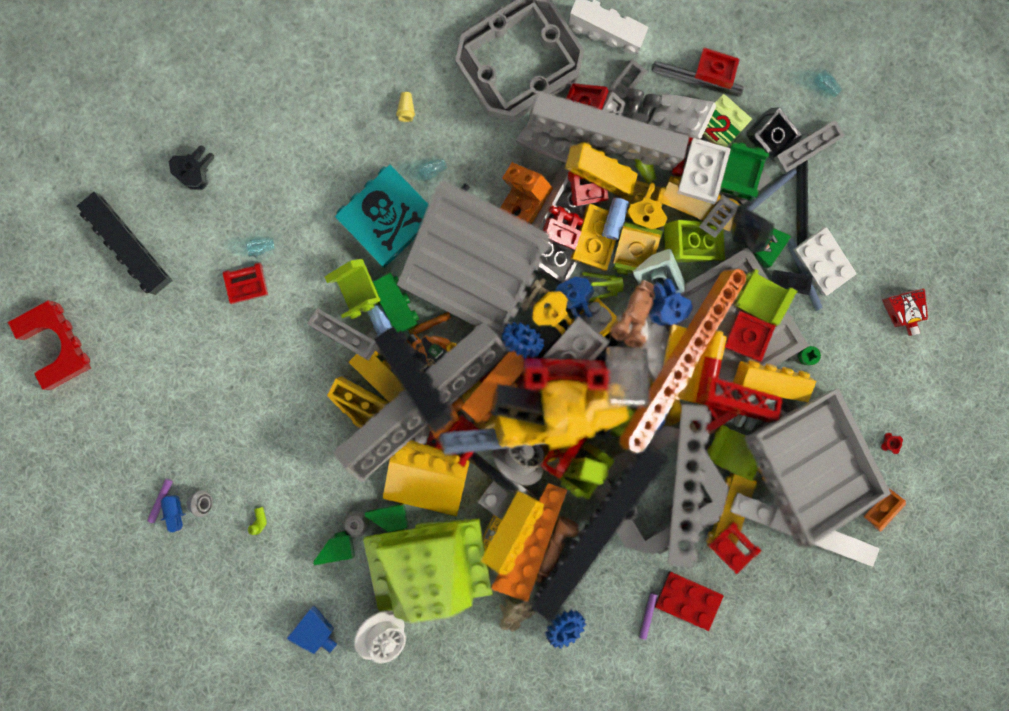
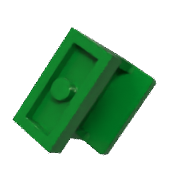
[719,142,769,202]

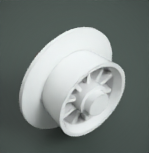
[354,611,406,663]

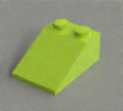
[664,220,725,263]

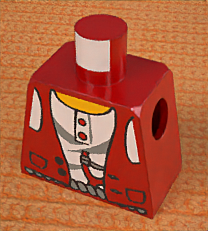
[882,289,928,336]

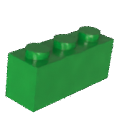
[373,273,420,333]

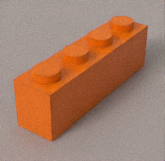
[461,351,524,425]

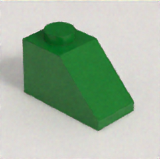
[365,504,409,532]
[313,531,355,566]

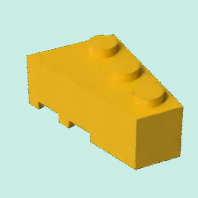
[327,376,390,429]

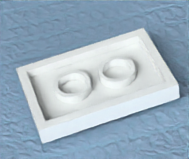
[649,93,716,140]
[677,138,730,204]
[793,227,857,296]

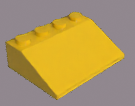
[382,446,470,516]

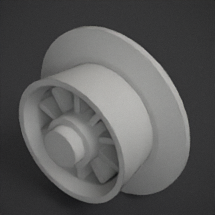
[494,445,544,485]

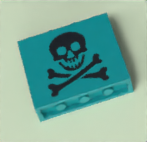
[335,164,429,268]

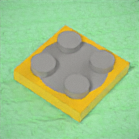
[572,298,618,337]

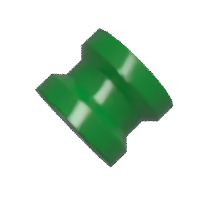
[798,346,821,366]

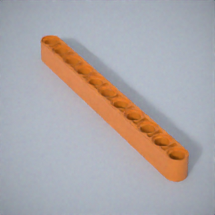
[620,269,746,451]

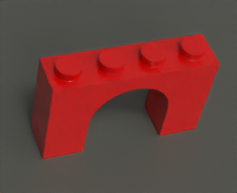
[7,300,91,390]
[523,358,609,390]

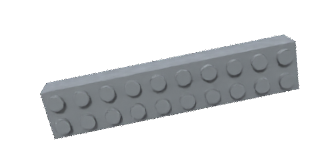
[333,322,508,483]

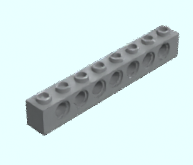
[668,404,710,568]

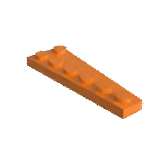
[491,483,567,602]

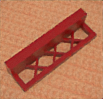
[699,377,782,423]
[540,435,588,479]

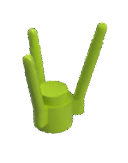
[582,272,623,303]

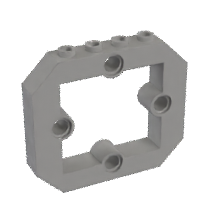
[455,0,584,121]
[593,426,728,555]

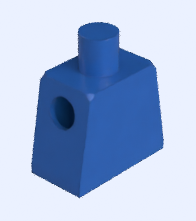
[287,606,337,654]

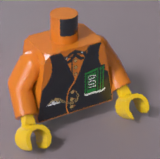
[406,333,457,372]

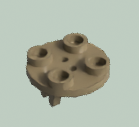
[520,278,550,313]
[499,599,535,632]

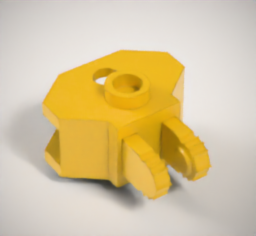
[628,183,667,229]
[532,291,573,335]

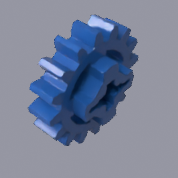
[501,322,544,358]
[545,609,586,649]

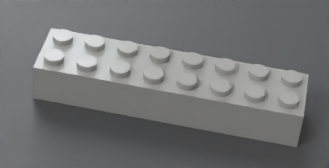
[526,91,689,170]

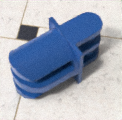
[160,495,186,533]

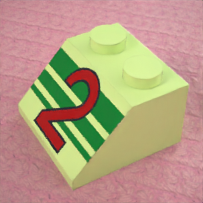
[703,94,752,147]

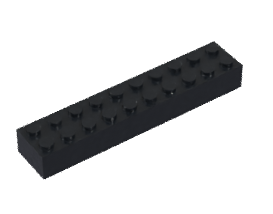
[531,443,669,622]

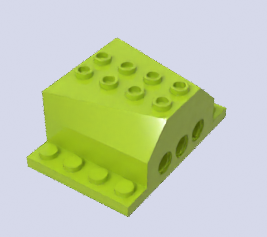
[363,518,493,623]

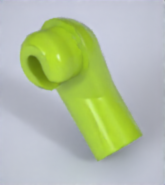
[248,507,267,535]

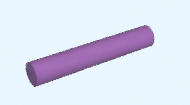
[147,478,173,523]
[639,593,658,640]

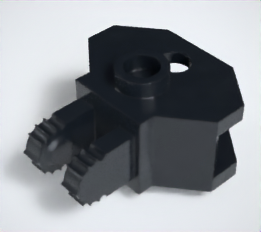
[168,145,215,190]

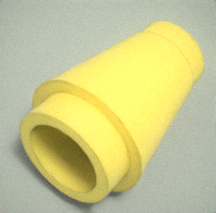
[396,92,415,122]

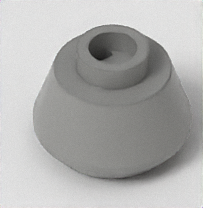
[187,490,213,517]
[343,511,369,538]

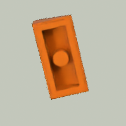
[864,488,906,532]

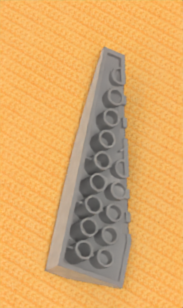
[532,92,625,283]

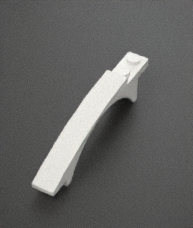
[730,493,880,567]

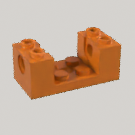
[500,162,553,225]

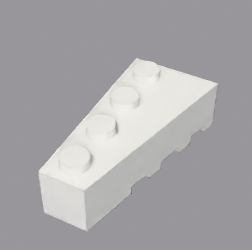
[569,0,648,54]

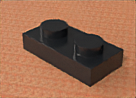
[772,270,813,295]

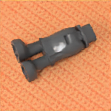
[620,88,662,159]

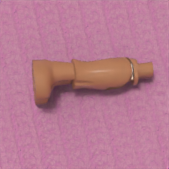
[610,280,655,348]
[535,516,580,583]

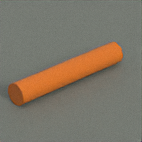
[408,312,451,335]

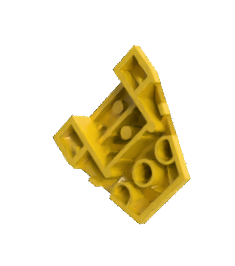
[542,380,629,448]

